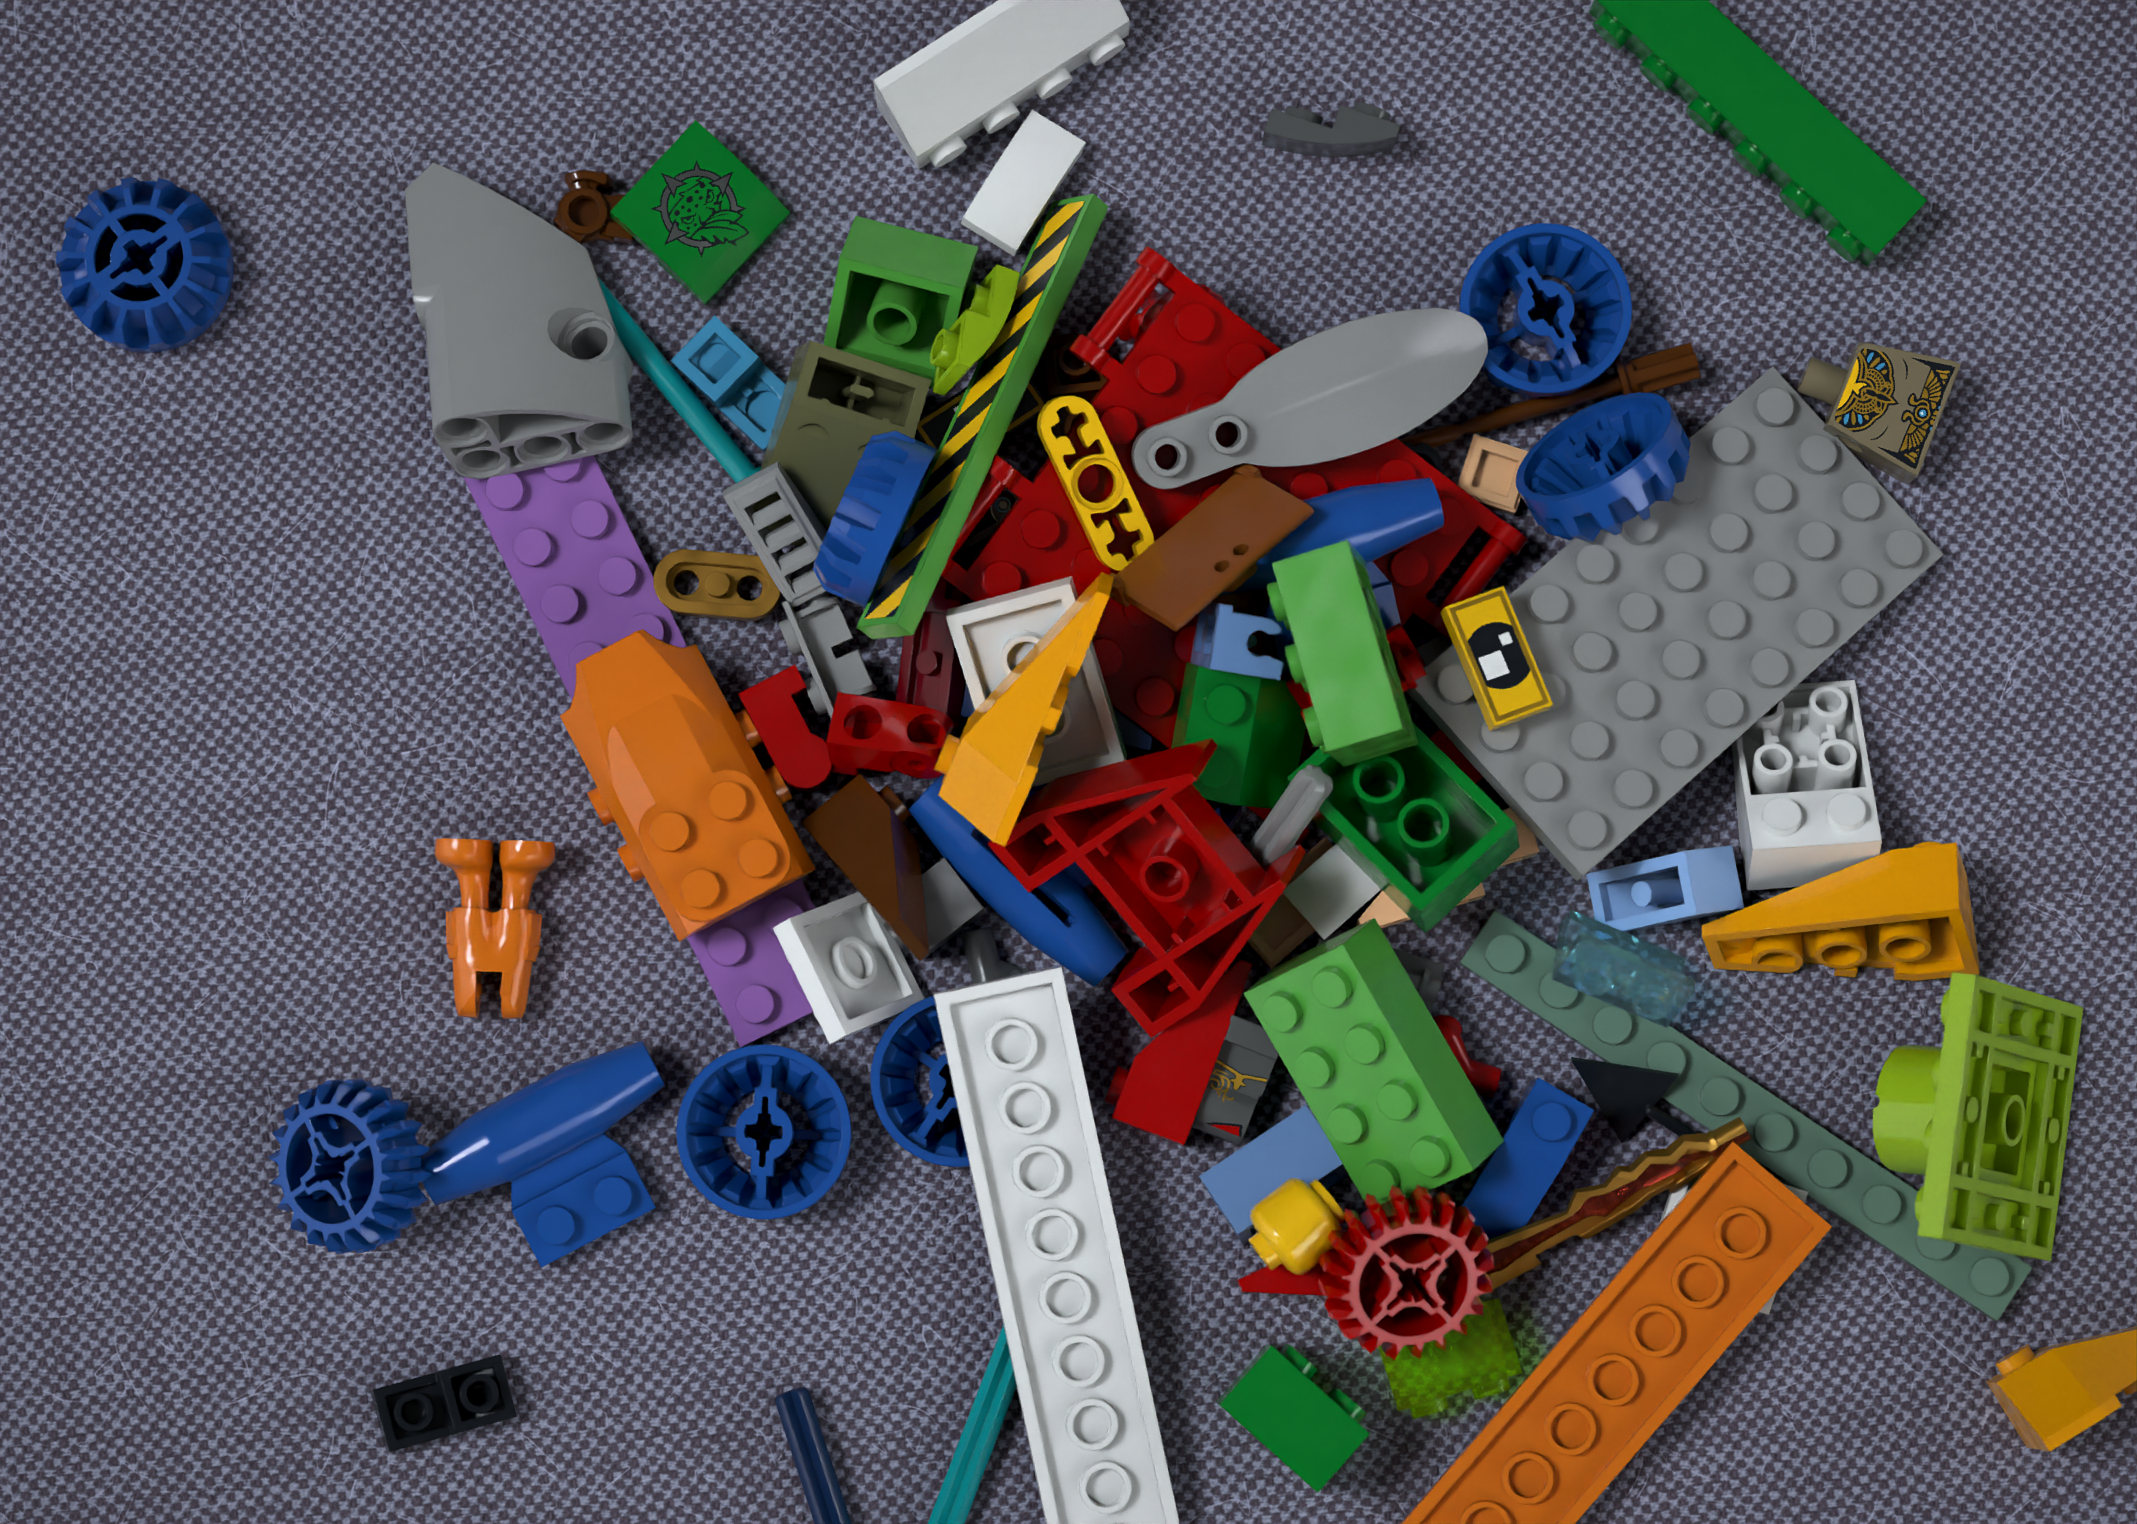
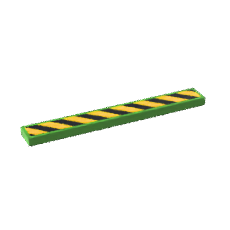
[857,194,1108,639]

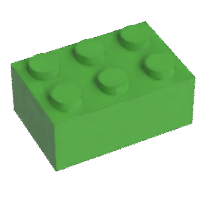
[1267,540,1418,767]

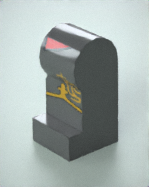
[1192,1015,1279,1146]

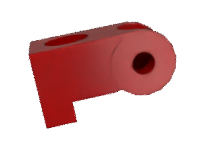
[738,664,833,793]
[826,692,955,779]

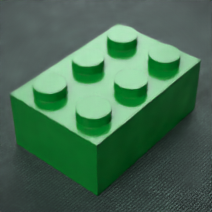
[1287,722,1520,934]

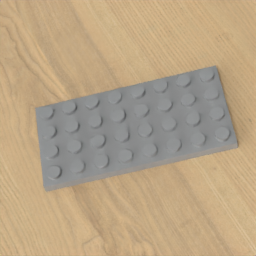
[1406,366,1944,881]

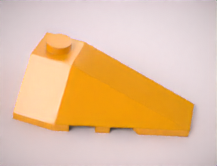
[934,573,1114,846]
[1702,842,1980,981]
[1986,1326,2137,1452]

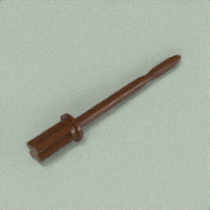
[1399,342,1701,448]

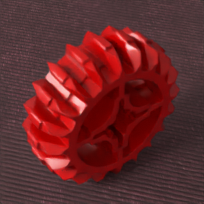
[1318,1184,1494,1360]

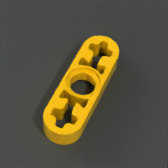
[1037,396,1154,571]

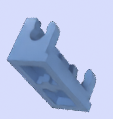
[1190,601,1283,680]
[1199,1105,1349,1246]

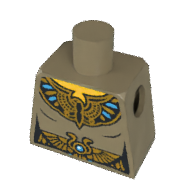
[1797,343,1961,485]

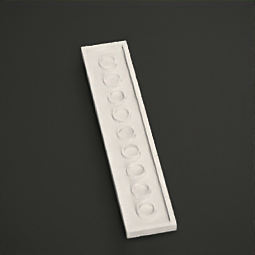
[933,965,1180,1524]

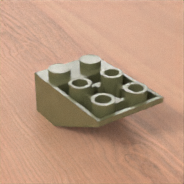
[750,340,931,547]

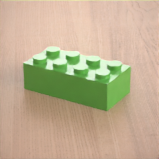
[1243,918,1504,1204]

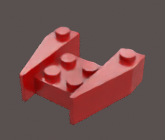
[988,738,1306,1038]

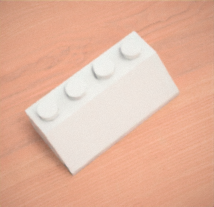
[873,0,1130,170]

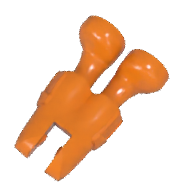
[434,838,555,1019]

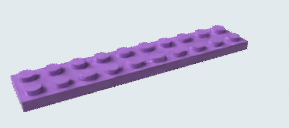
[463,455,815,1048]

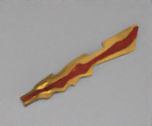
[1478,1116,1752,1297]

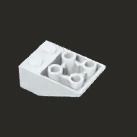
[1732,680,1882,891]

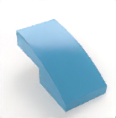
[670,315,786,454]

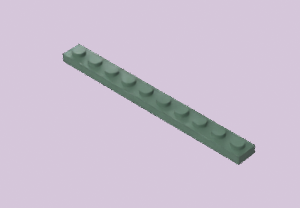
[1459,910,2032,1321]

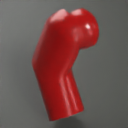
[1433,1015,1502,1099]

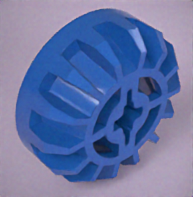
[56,177,234,353]
[1458,223,1632,399]
[1516,392,1691,542]
[813,430,937,608]
[870,996,970,1168]
[676,1045,853,1220]

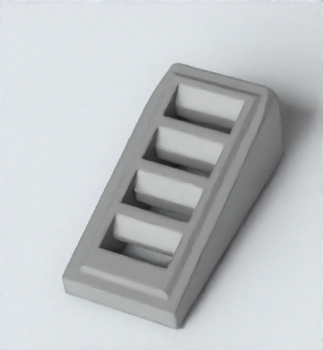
[723,461,827,607]

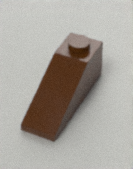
[801,774,929,961]

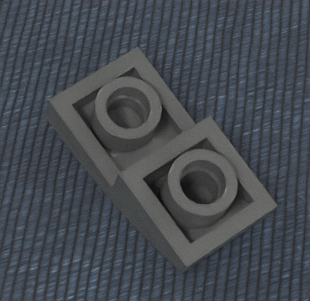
[1262,102,1400,157]

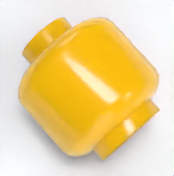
[1248,1178,1346,1275]

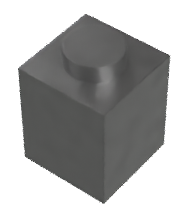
[883,858,986,958]

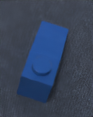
[1451,1077,1594,1269]

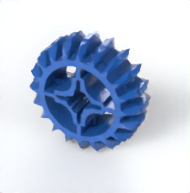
[267,1078,433,1254]

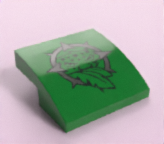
[610,120,790,306]

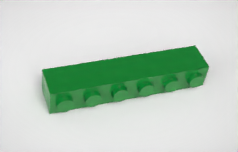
[1589,0,1927,267]

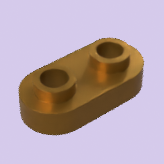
[653,549,782,621]

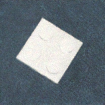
[773,892,925,1044]

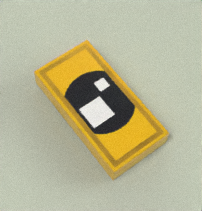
[1440,586,1553,731]

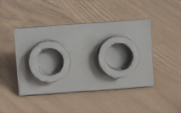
[779,591,877,718]

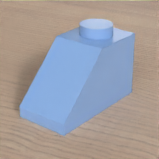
[1586,845,1744,937]

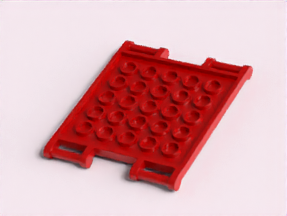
[941,246,1528,846]

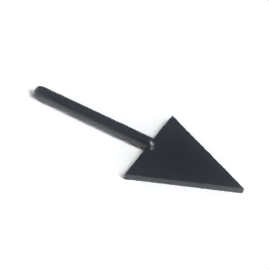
[1571,1057,1698,1143]

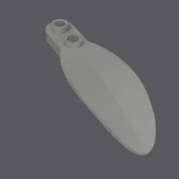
[1131,308,1488,489]

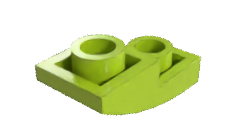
[930,264,1020,396]

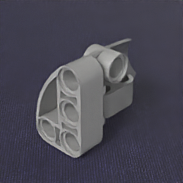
[405,162,633,479]

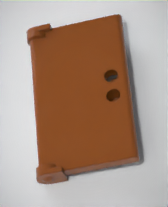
[1109,463,1314,631]

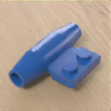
[1220,478,1444,679]
[908,774,1129,987]
[421,1041,666,1268]

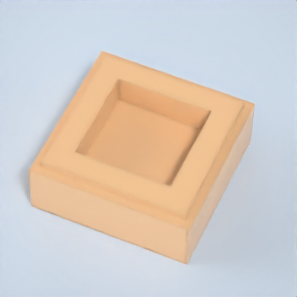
[1457,434,1529,516]

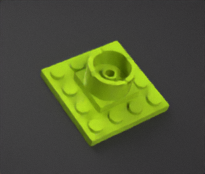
[1872,972,2084,1261]

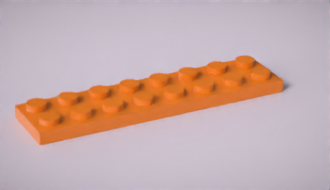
[1400,1141,1832,1524]

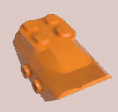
[560,629,816,942]

